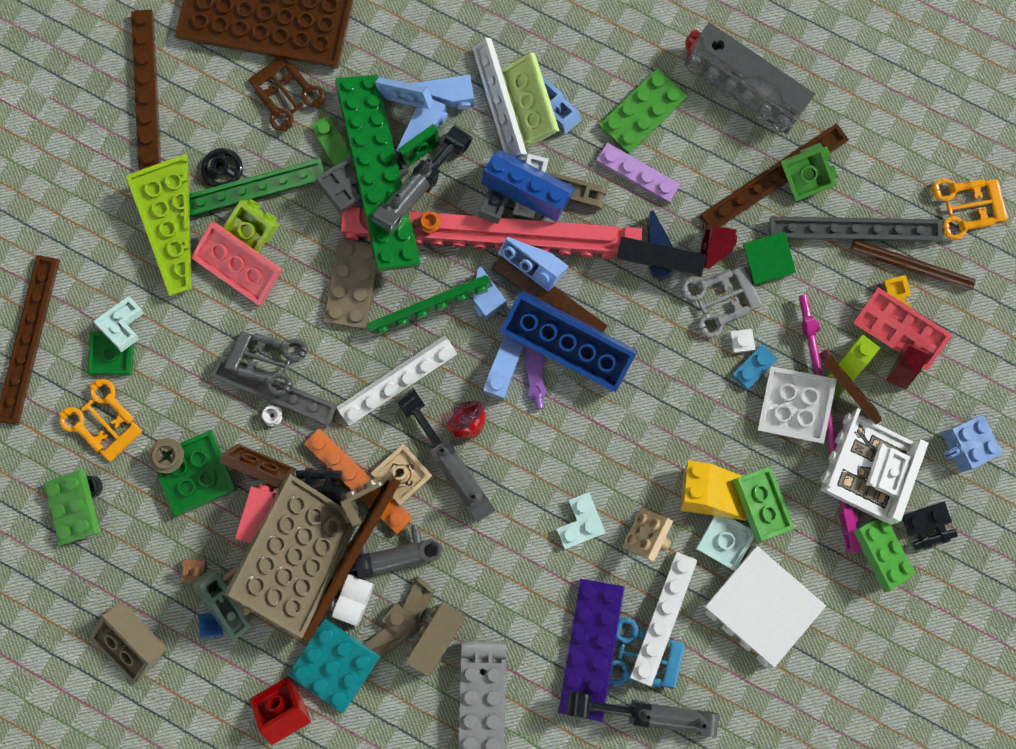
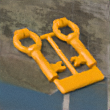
[931,178,1008,240]
[59,378,142,462]

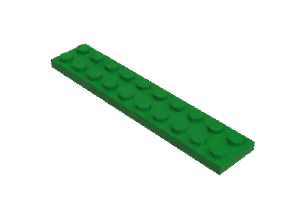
[335,75,421,272]

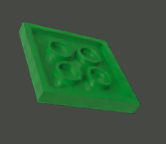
[156,430,237,517]

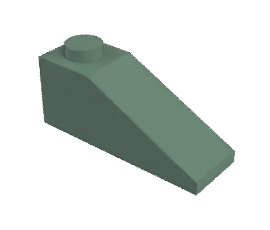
[191,570,251,641]

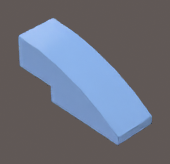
[542,76,581,134]

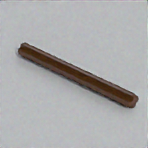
[850,240,976,290]

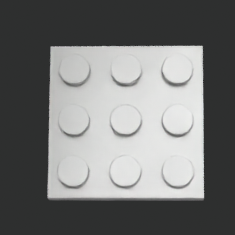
[758,366,837,444]

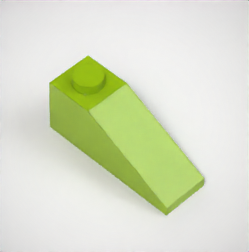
[826,335,880,402]

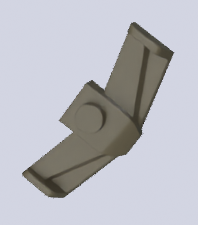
[364,576,435,660]

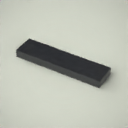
[616,236,706,277]

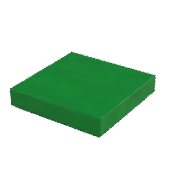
[398,124,440,167]
[742,231,796,285]
[87,332,134,376]

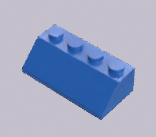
[481,150,576,222]

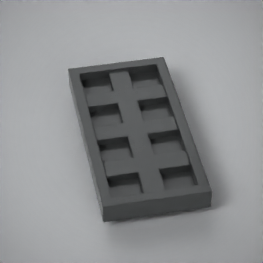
[315,152,409,214]

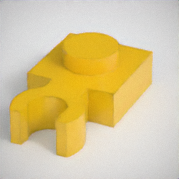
[883,275,911,308]

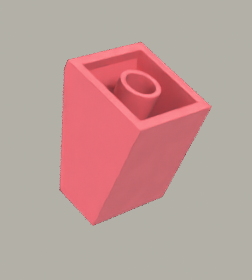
[235,484,276,543]

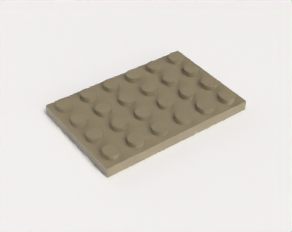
[224,474,356,639]

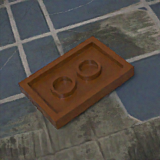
[220,444,297,488]

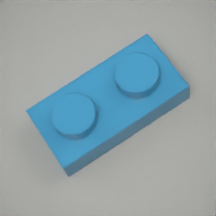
[731,344,778,390]

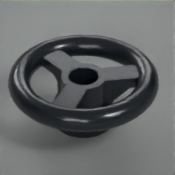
[201,148,243,187]

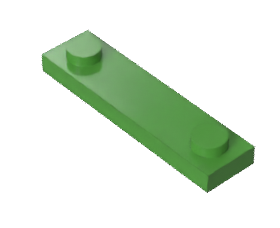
[311,115,351,166]

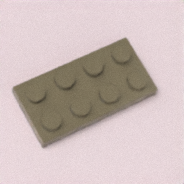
[324,239,377,330]

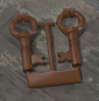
[249,58,325,132]

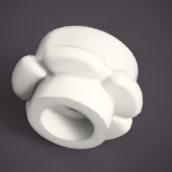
[261,405,283,426]

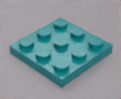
[288,619,381,713]

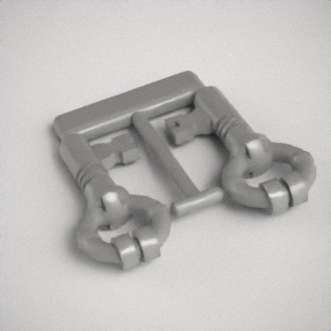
[680,266,762,338]

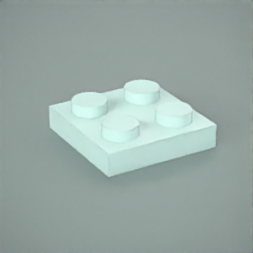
[696,516,754,571]

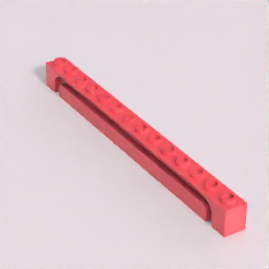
[341,207,642,259]

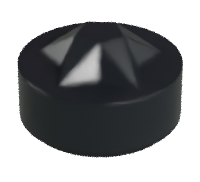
[87,476,103,498]

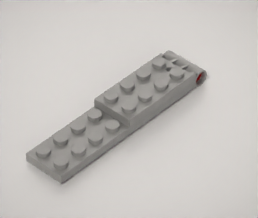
[459,641,506,749]

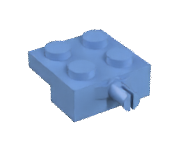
[942,414,1003,473]

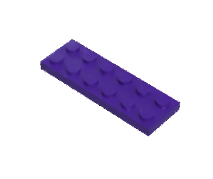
[558,579,625,722]

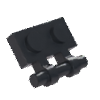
[296,468,342,507]
[902,501,958,551]

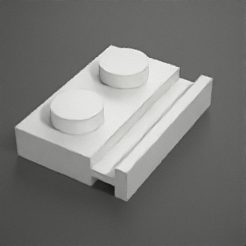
[866,444,911,498]

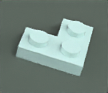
[94,296,144,352]
[557,492,606,549]

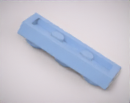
[375,77,434,109]

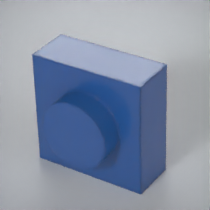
[198,613,223,639]

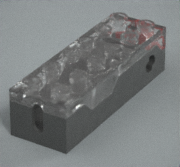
[684,22,815,135]

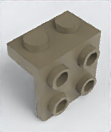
[340,477,385,526]

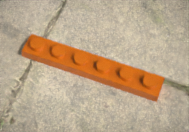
[304,428,413,534]

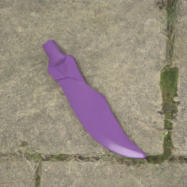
[524,345,546,410]

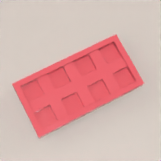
[853,287,953,371]

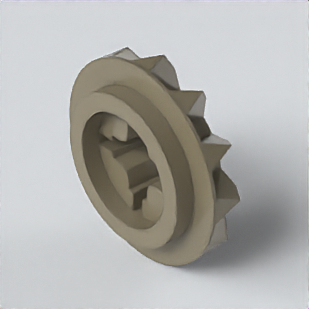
[149,438,184,473]

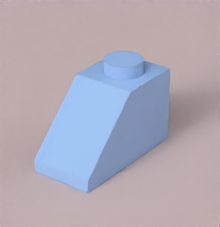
[473,267,507,320]

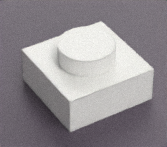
[729,329,756,354]

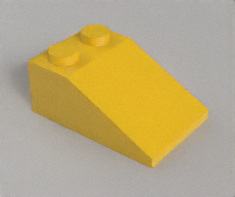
[680,460,747,521]

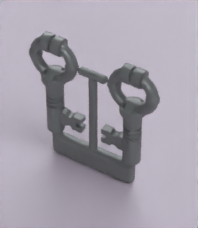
[224,331,308,396]

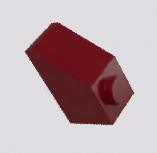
[700,225,737,269]
[886,341,929,389]

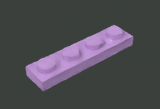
[596,143,680,204]

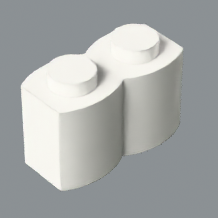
[330,574,375,626]

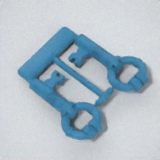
[609,618,685,689]

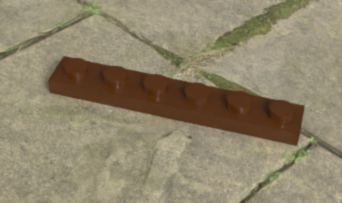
[492,256,608,332]

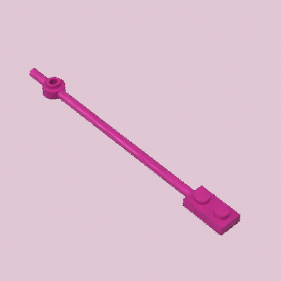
[798,294,861,553]

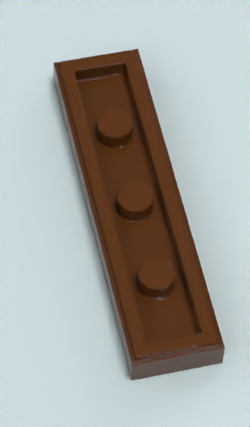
[819,350,882,425]

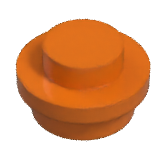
[419,211,441,233]

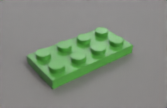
[599,68,688,155]

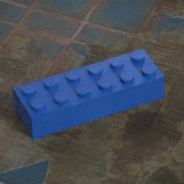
[500,291,638,392]

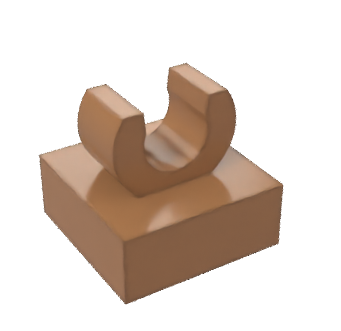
[181,559,207,582]

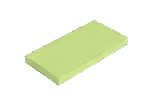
[501,52,559,149]

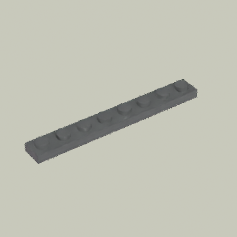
[769,216,942,242]

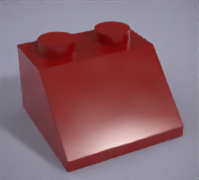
[250,676,311,745]

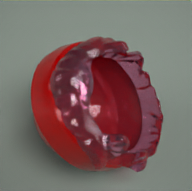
[446,400,486,438]

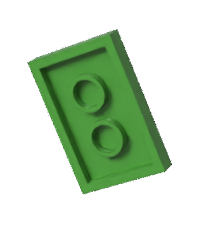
[733,466,795,543]
[44,470,101,546]
[853,518,915,592]

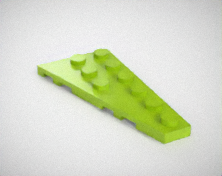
[126,154,192,297]

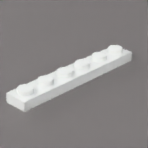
[472,38,527,159]
[336,335,457,426]
[630,552,697,687]

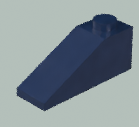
[647,210,678,282]

